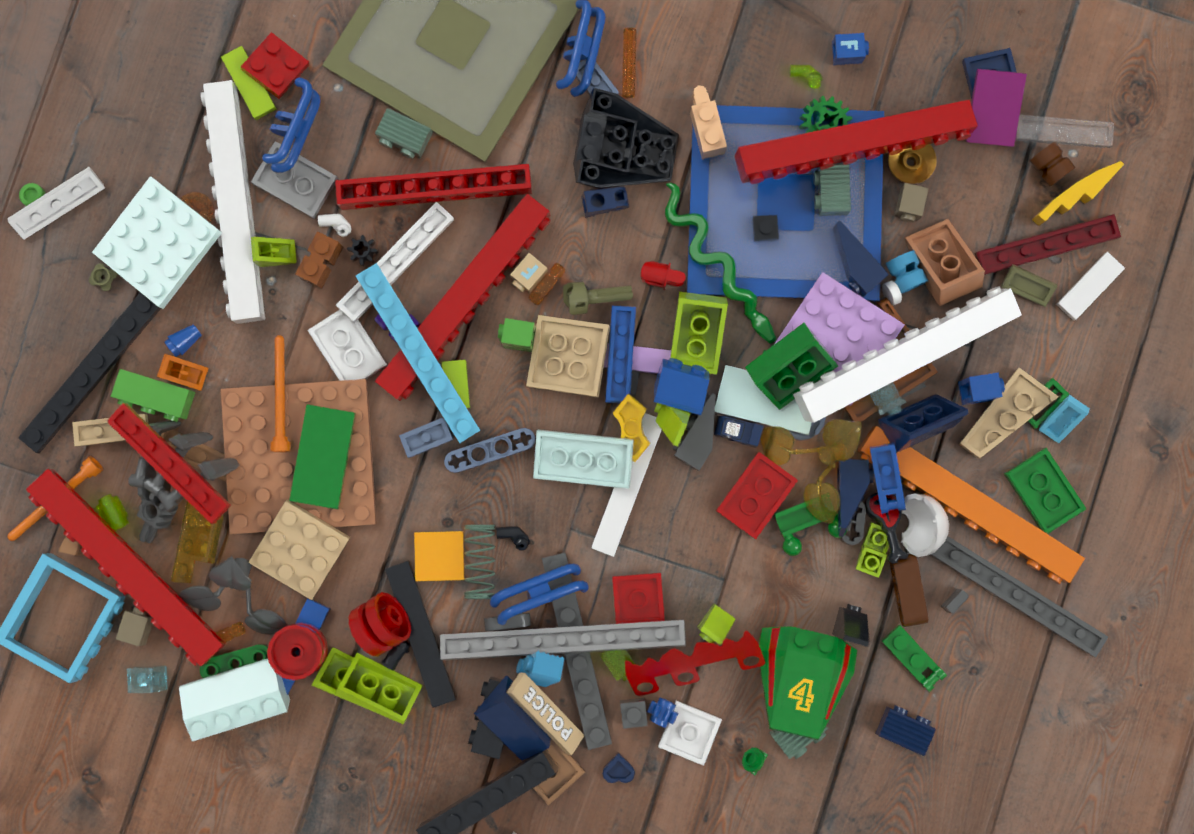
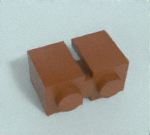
[295,231,343,289]

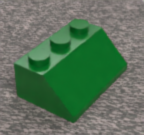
[745,322,838,410]

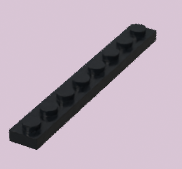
[18,292,161,454]

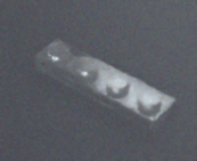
[1015,115,1114,148]

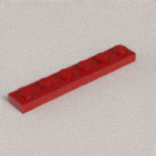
[106,403,231,524]

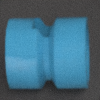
[886,250,928,294]

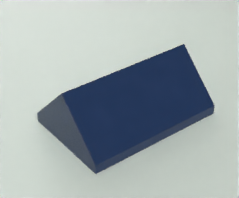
[878,394,969,453]
[474,676,551,761]

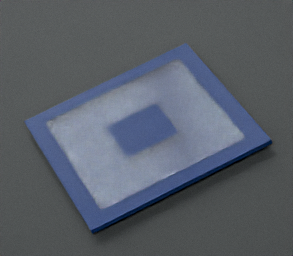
[687,104,884,301]

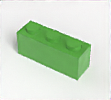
[111,369,195,422]

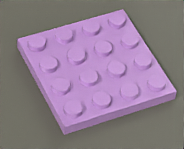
[775,272,905,406]

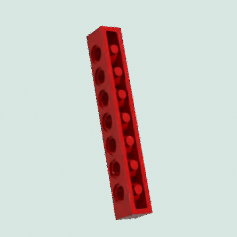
[335,164,532,210]

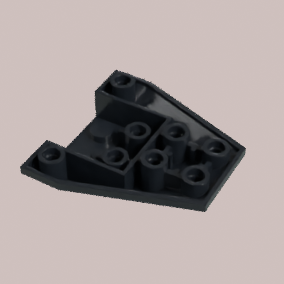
[573,88,679,188]

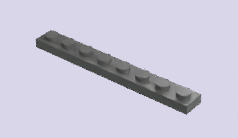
[930,536,1108,658]
[542,552,612,750]

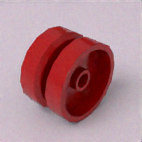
[349,592,411,657]
[267,622,328,680]

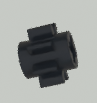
[347,235,379,266]

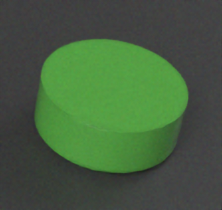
[19,183,46,206]

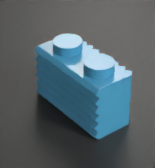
[516,651,564,687]

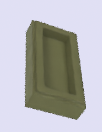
[1001,264,1057,307]

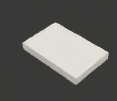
[308,310,387,381]

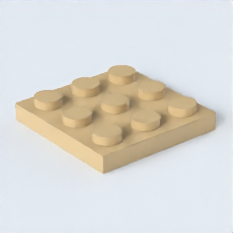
[526,315,610,398]
[248,499,350,600]

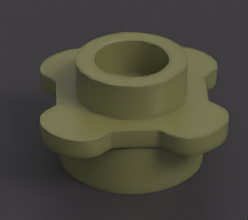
[89,263,117,291]

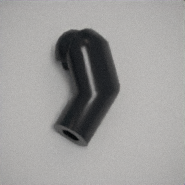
[496,526,530,551]

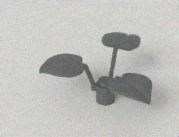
[179,556,288,634]

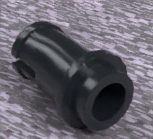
[381,641,410,671]

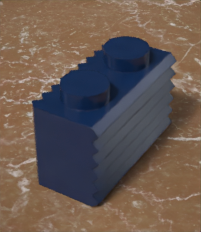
[875,705,936,756]

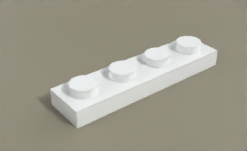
[8,167,105,240]

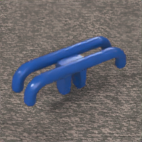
[556,0,606,97]
[262,78,321,173]
[490,563,589,625]

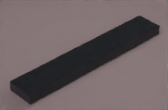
[385,561,456,708]

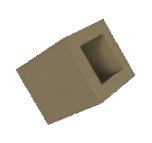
[894,183,929,223]
[116,607,152,646]

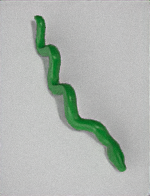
[665,183,776,343]

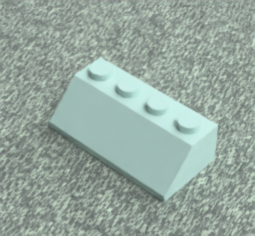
[179,658,290,742]

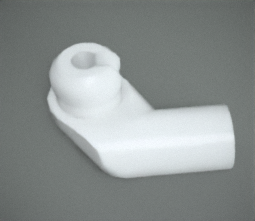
[318,214,351,237]

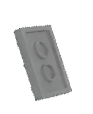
[251,141,338,219]

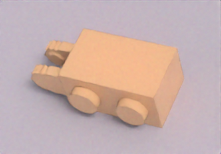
[690,85,727,159]

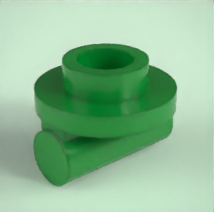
[742,747,768,775]

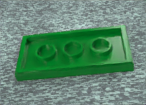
[289,404,356,509]

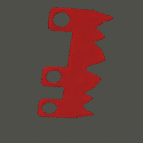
[625,630,765,696]

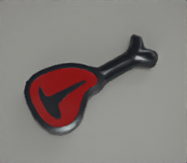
[865,492,909,564]

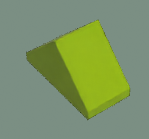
[251,237,297,267]

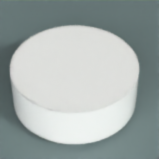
[882,281,902,306]

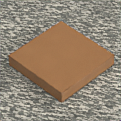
[523,739,585,805]

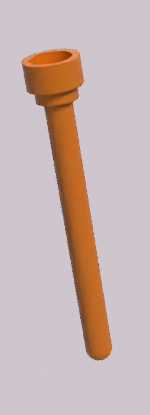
[270,335,290,452]
[7,456,103,541]

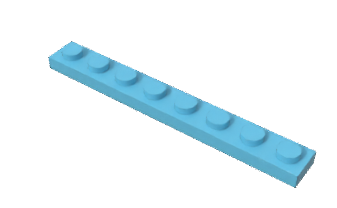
[356,263,480,443]

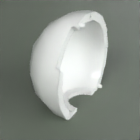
[901,494,949,557]

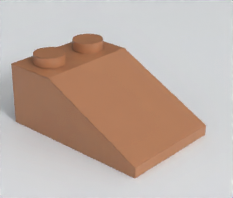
[905,219,985,306]

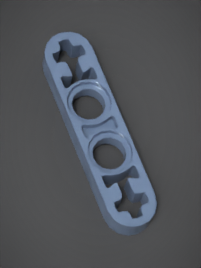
[444,428,536,473]

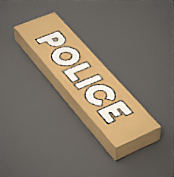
[506,673,585,755]

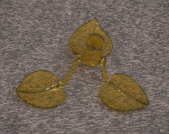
[760,419,861,524]

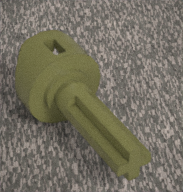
[563,281,633,315]

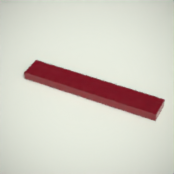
[974,214,1121,275]

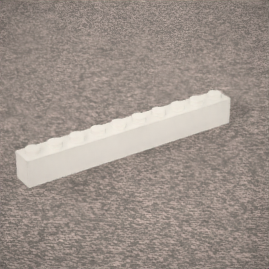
[201,80,265,324]
[793,286,1022,422]

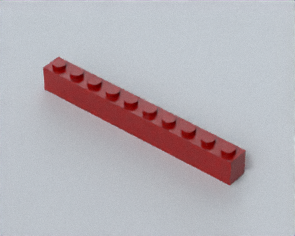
[734,99,978,184]
[375,193,551,401]
[26,468,226,666]

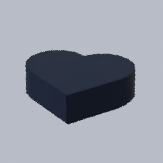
[603,752,635,783]

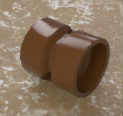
[1029,141,1076,186]

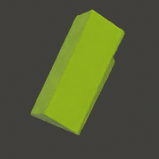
[312,647,423,724]

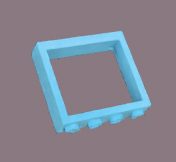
[0,553,127,683]

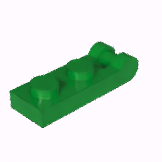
[881,625,947,692]

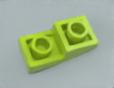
[855,522,889,578]

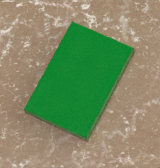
[1004,448,1086,534]

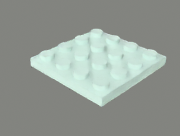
[92,176,222,309]

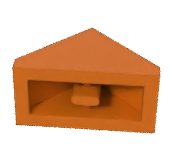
[157,354,209,391]

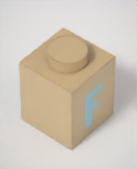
[510,253,548,294]

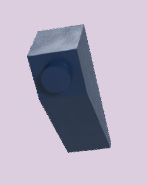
[833,220,889,297]
[837,459,874,537]

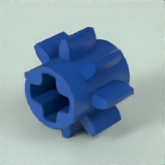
[647,697,679,728]

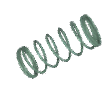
[464,525,495,599]

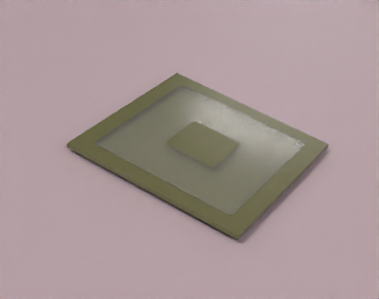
[322,0,579,163]

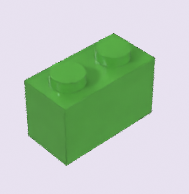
[498,318,536,352]

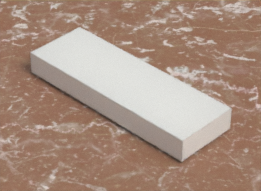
[1056,252,1125,321]

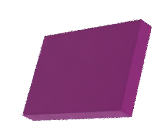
[965,68,1027,147]

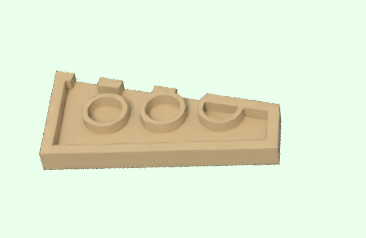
[959,368,1058,459]

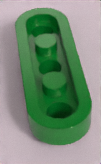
[200,644,268,678]

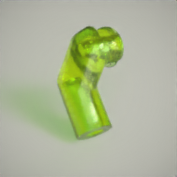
[790,65,823,89]

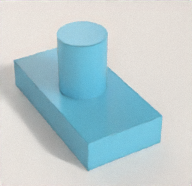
[1039,395,1090,443]

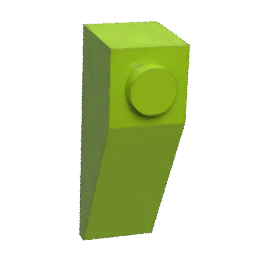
[654,403,691,446]

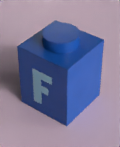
[832,33,869,65]

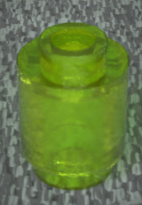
[96,494,130,531]

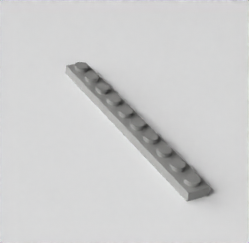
[440,620,686,660]

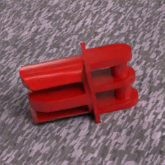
[640,261,686,290]

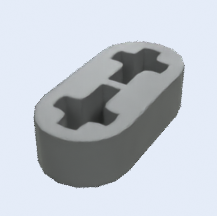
[841,502,866,545]
[484,613,531,631]

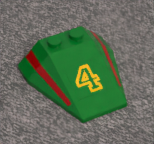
[758,626,858,740]

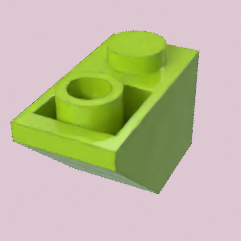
[697,604,735,645]

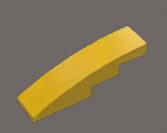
[1032,161,1124,226]

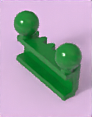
[774,492,847,556]

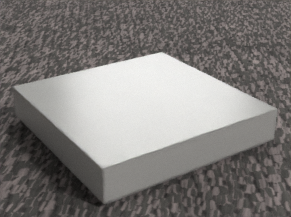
[658,700,722,766]

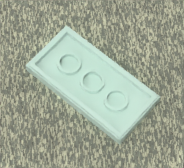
[715,365,812,435]
[533,430,634,489]

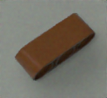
[889,554,928,627]

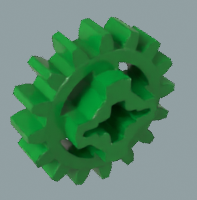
[799,96,852,133]

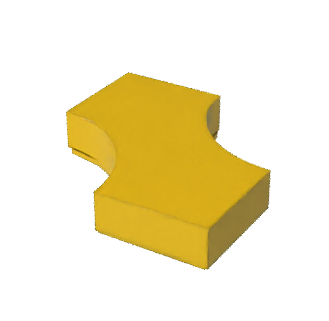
[613,394,651,462]

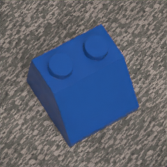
[654,358,710,415]

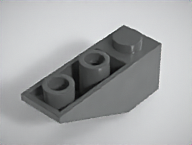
[672,393,716,471]

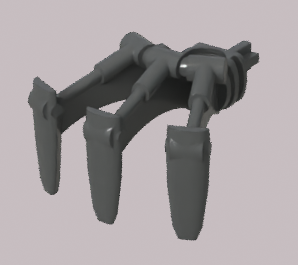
[128,420,239,543]

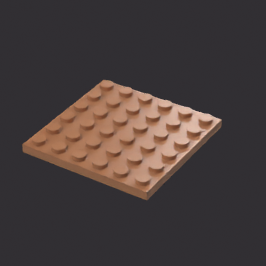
[221,379,377,534]

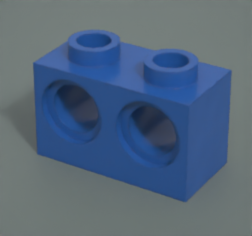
[958,373,1005,406]

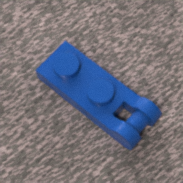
[870,443,906,514]

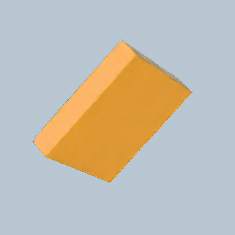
[414,531,465,581]

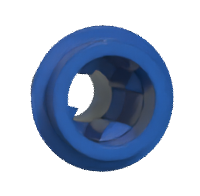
[164,324,202,357]

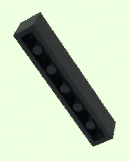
[416,749,558,834]

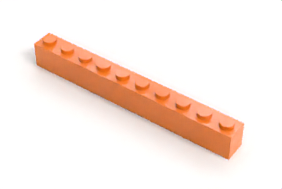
[857,426,1085,584]

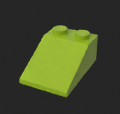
[670,291,728,375]

